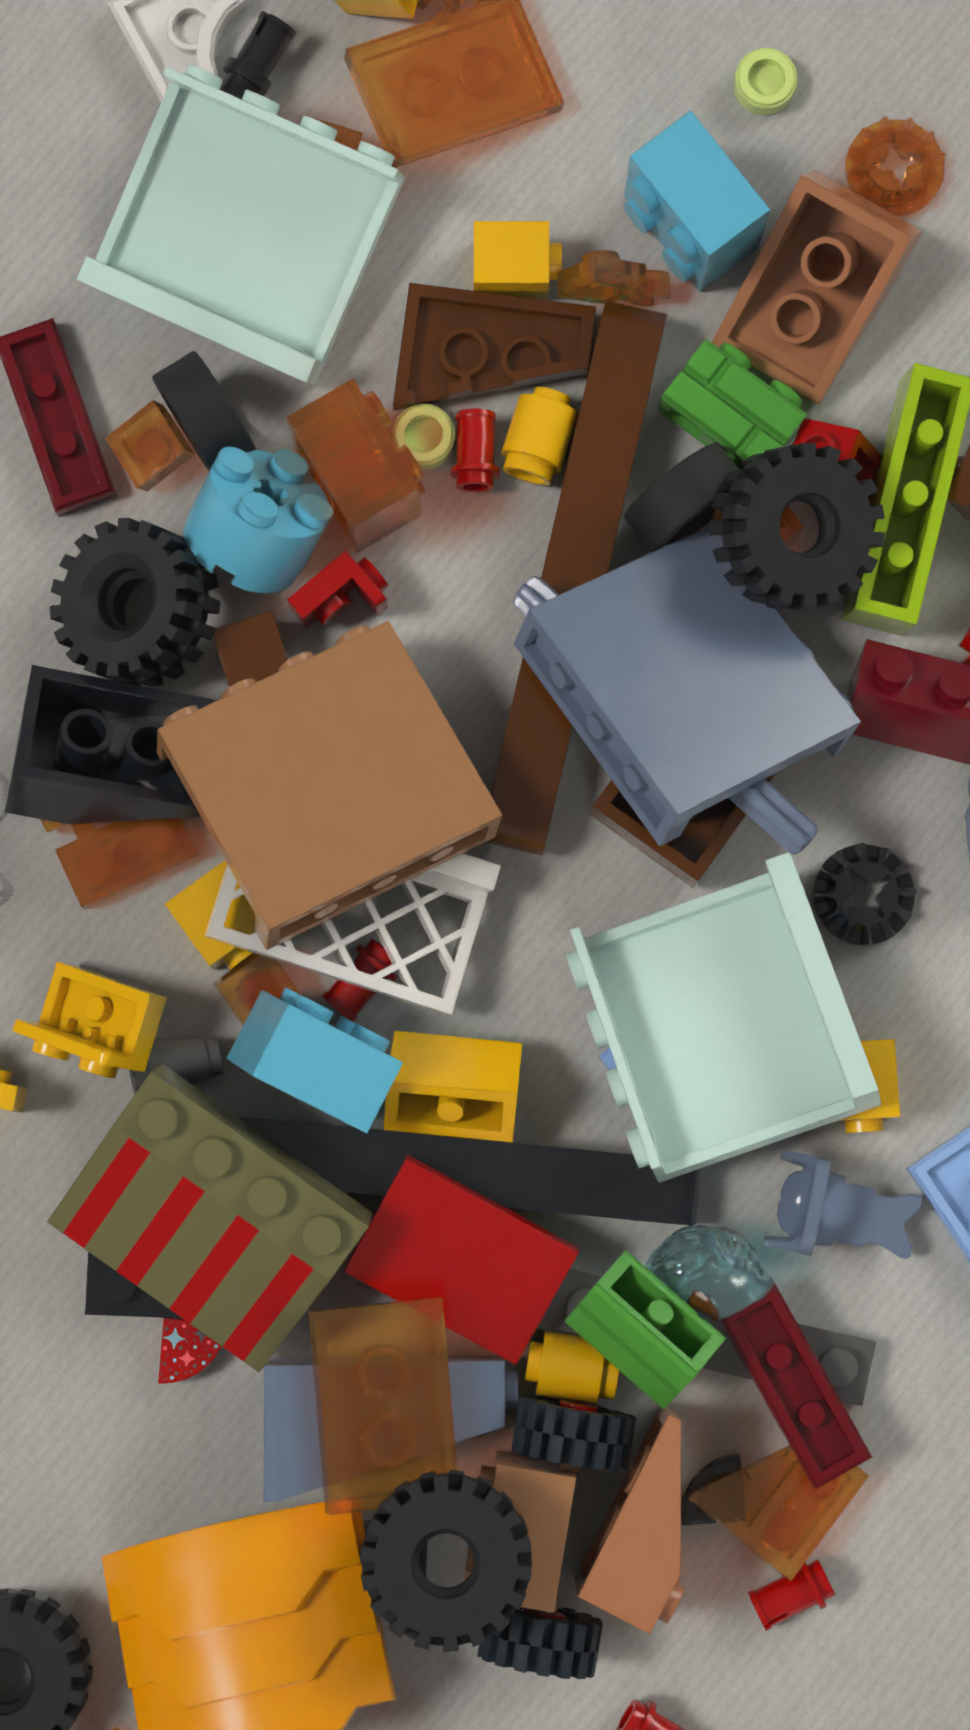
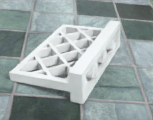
[204,853,501,1016]

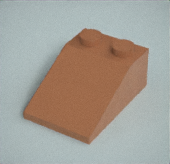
[711,170,923,405]
[574,1407,684,1634]

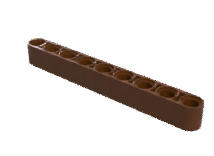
[485,300,667,856]

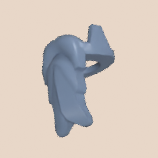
[764,1150,922,1259]

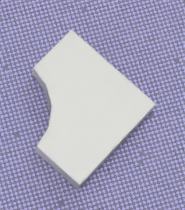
[108,0,247,104]

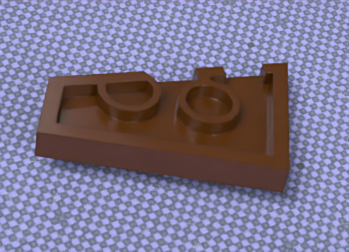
[393,283,596,411]

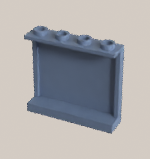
[514,526,861,847]

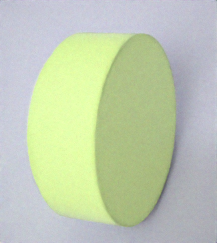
[734,48,797,116]
[392,404,455,470]

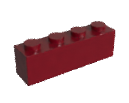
[847,639,970,765]

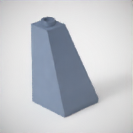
[263,1356,518,1502]

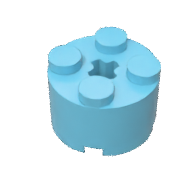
[183,447,333,593]

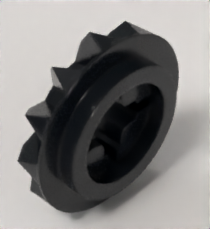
[813,843,917,945]

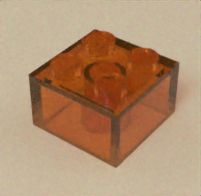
[286,379,426,553]

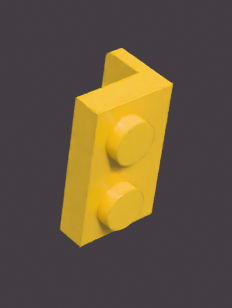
[12,961,167,1078]

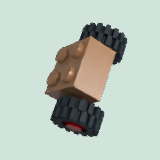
[464,1396,636,1679]

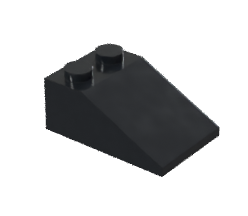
[5,665,218,824]

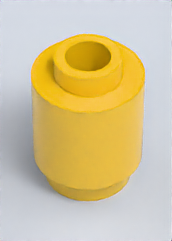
[501,387,579,486]
[525,1330,619,1404]

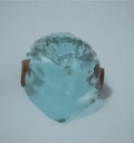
[646,1224,774,1321]

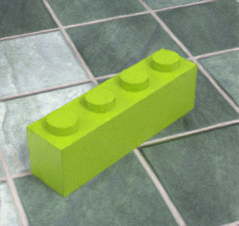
[841,363,970,636]

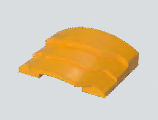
[101,1498,396,1730]

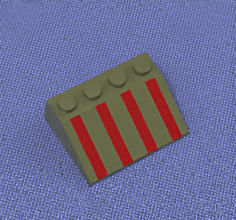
[47,1063,373,1372]

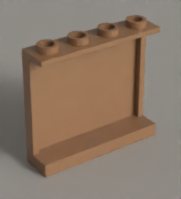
[157,621,502,950]

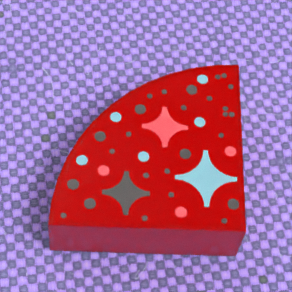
[158,1318,222,1384]

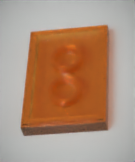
[344,0,565,168]
[308,1297,458,1515]

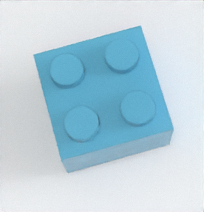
[623,110,770,292]
[226,987,403,1133]

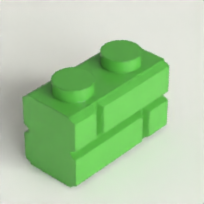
[658,339,808,470]
[564,1250,726,1410]

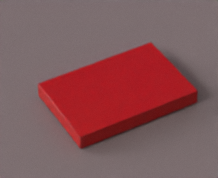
[344,1154,579,1365]

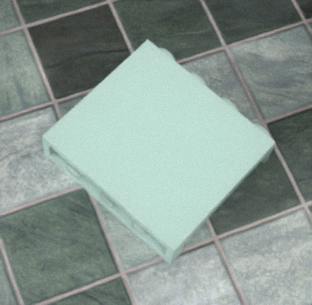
[76,64,405,387]
[566,852,881,1183]

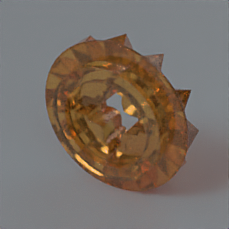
[845,116,945,216]

